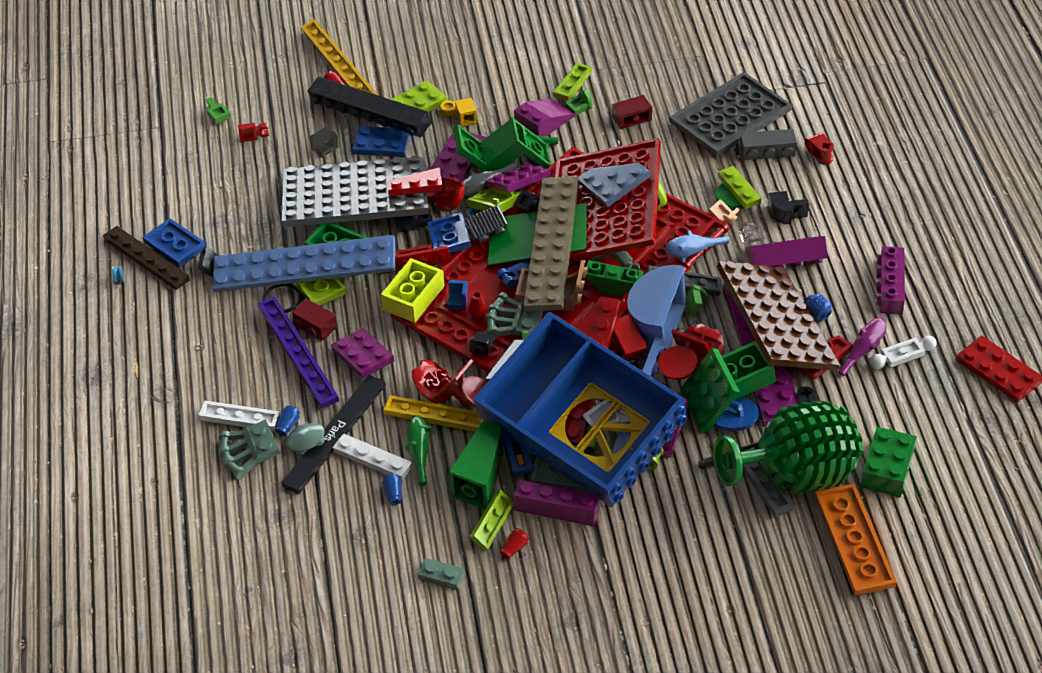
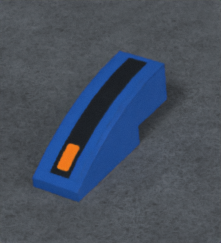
[502,433,533,475]

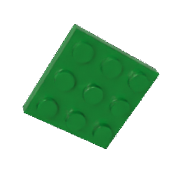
[680,348,740,433]

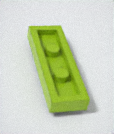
[553,62,592,101]
[718,166,761,209]
[469,490,514,551]

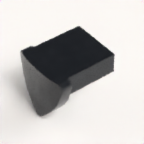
[198,247,219,277]

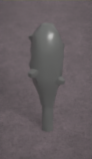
[462,162,517,199]

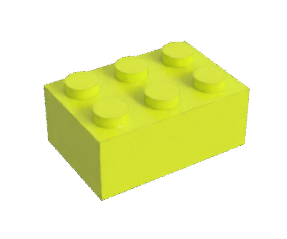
[381,258,444,323]

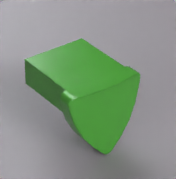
[565,88,593,116]
[686,285,708,317]

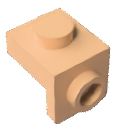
[707,199,739,225]

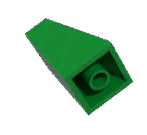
[449,420,503,510]

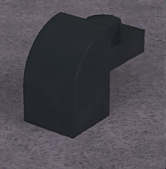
[768,191,809,224]

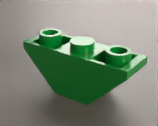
[585,260,643,296]

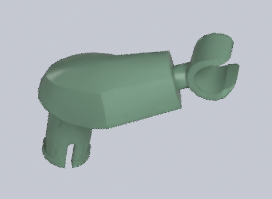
[591,251,640,270]

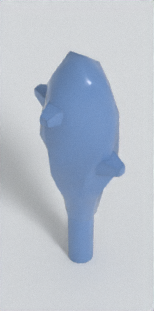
[665,231,729,262]

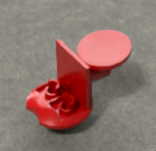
[658,324,725,380]
[412,359,487,408]

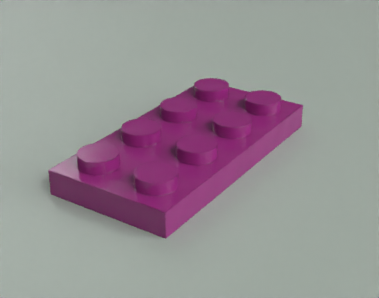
[429,132,487,183]

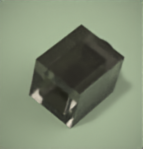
[309,127,338,158]

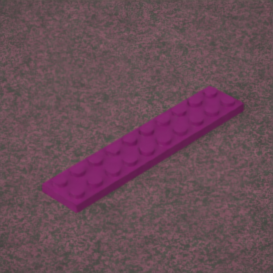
[724,282,799,427]

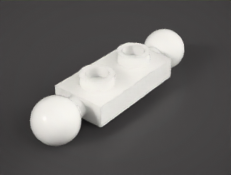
[870,336,937,369]

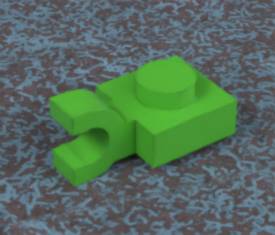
[205,97,231,124]

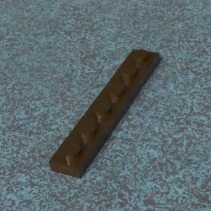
[103,226,190,290]

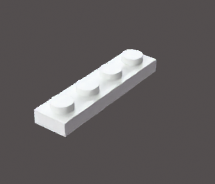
[198,401,280,432]
[333,434,412,481]

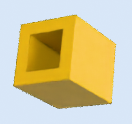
[455,97,478,127]

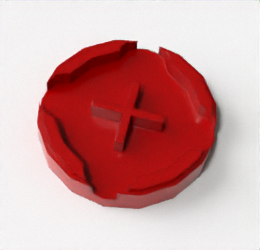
[434,177,465,212]

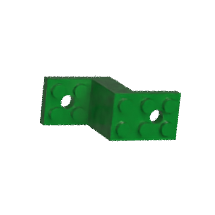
[453,117,552,172]

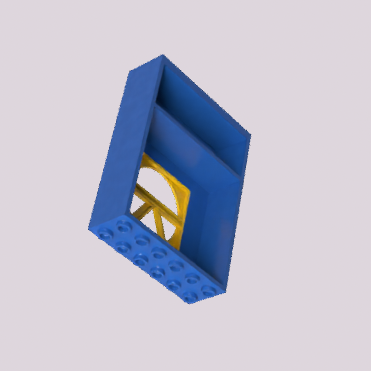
[473,311,687,508]

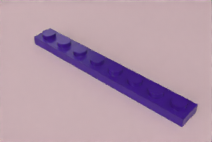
[258,296,339,409]

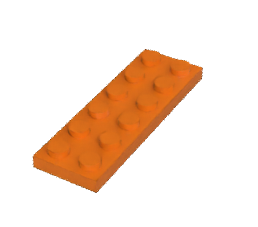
[815,483,897,596]

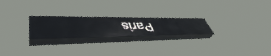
[281,375,386,494]

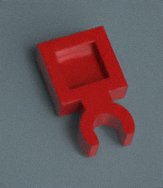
[237,122,269,142]

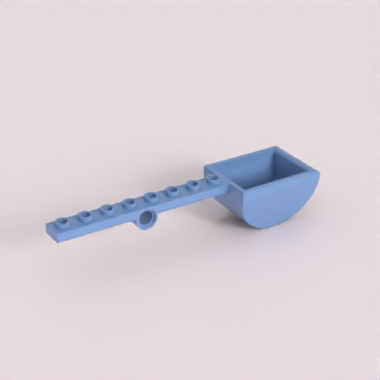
[612,265,686,454]

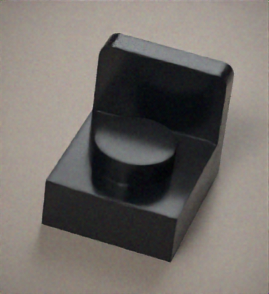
[469,331,496,356]

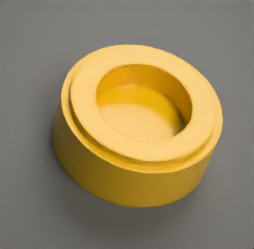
[440,101,456,116]

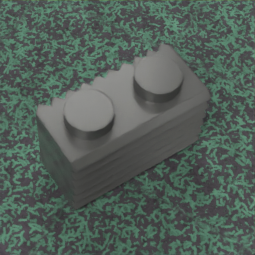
[464,205,507,243]

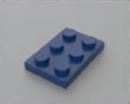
[353,126,410,157]
[427,212,472,253]
[142,218,207,267]

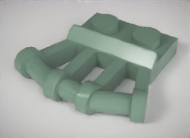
[485,292,543,337]
[218,419,280,479]

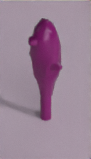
[838,317,887,376]

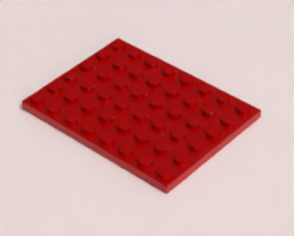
[555,138,661,261]

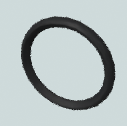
[262,283,302,313]

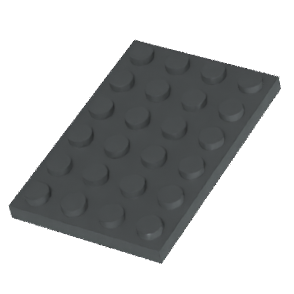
[669,72,792,156]

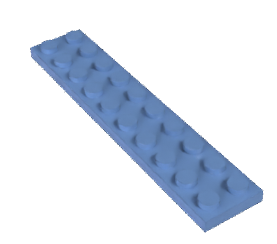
[213,235,395,292]

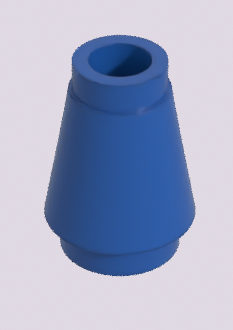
[275,405,300,436]
[382,473,402,505]

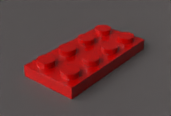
[956,335,1042,403]

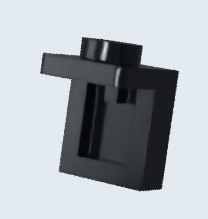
[514,190,540,213]

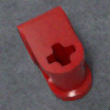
[805,132,834,164]

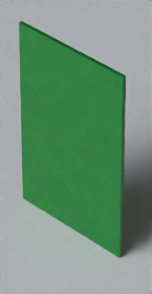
[488,203,587,266]

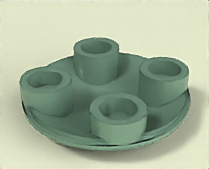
[287,423,325,455]

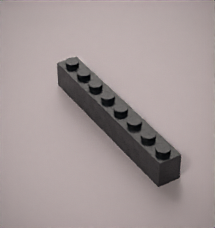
[307,76,432,138]

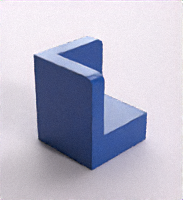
[447,280,469,310]

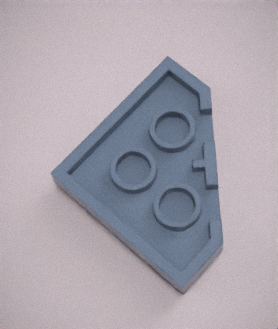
[578,163,651,207]

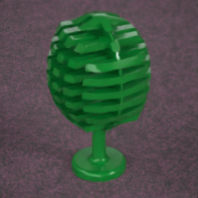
[713,401,864,493]

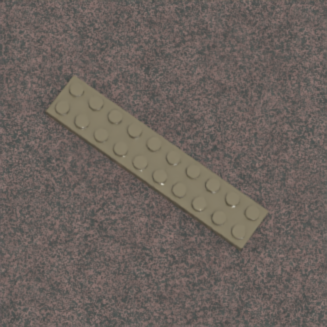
[524,177,579,311]

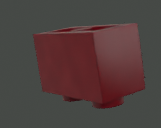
[612,95,652,129]
[292,299,337,341]

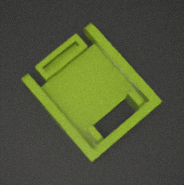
[466,188,521,212]

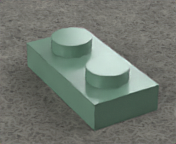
[418,558,465,590]

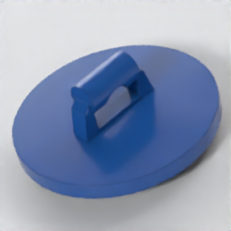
[714,397,759,431]

